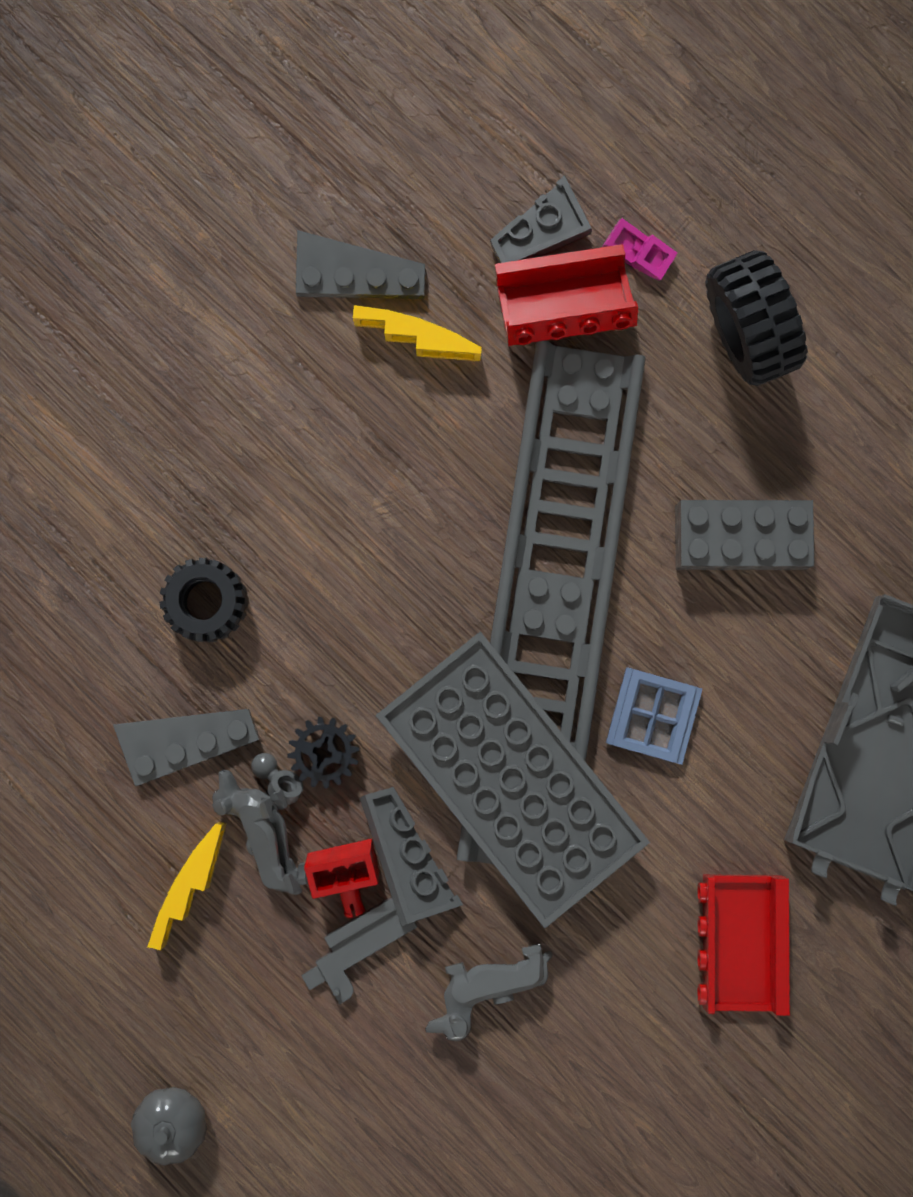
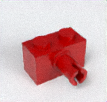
[304,839,380,918]

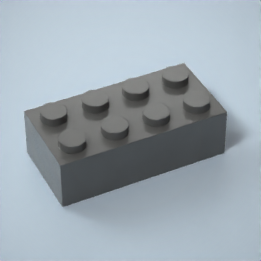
[675,500,814,570]

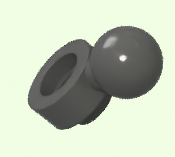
[251,753,303,805]

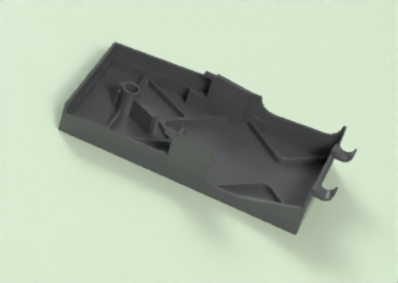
[784,594,913,906]

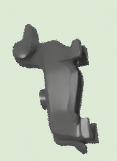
[212,770,308,895]
[425,944,553,1041]

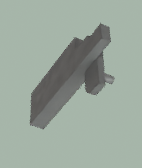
[301,896,417,1004]

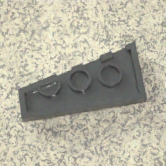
[296,230,425,299]
[113,709,261,787]
[360,787,463,926]

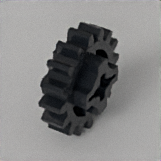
[287,716,360,789]

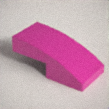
[602,218,677,280]

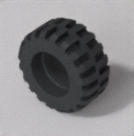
[705,250,808,386]

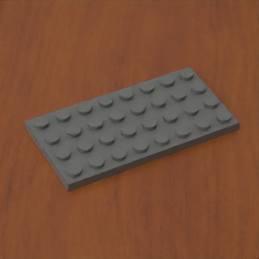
[375,631,650,928]

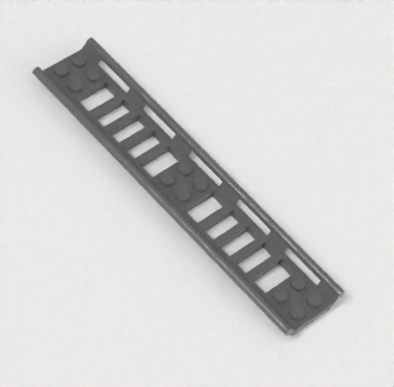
[457,340,646,864]

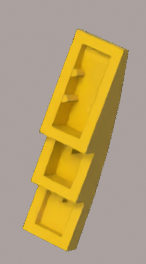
[353,305,482,361]
[147,822,227,950]

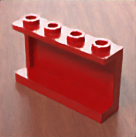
[495,244,638,346]
[697,874,790,1016]

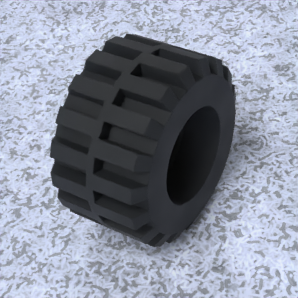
[159,558,248,643]

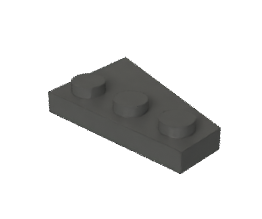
[490,175,592,263]

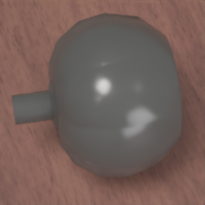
[131,1087,207,1166]

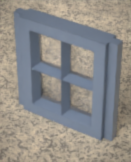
[606,667,702,765]

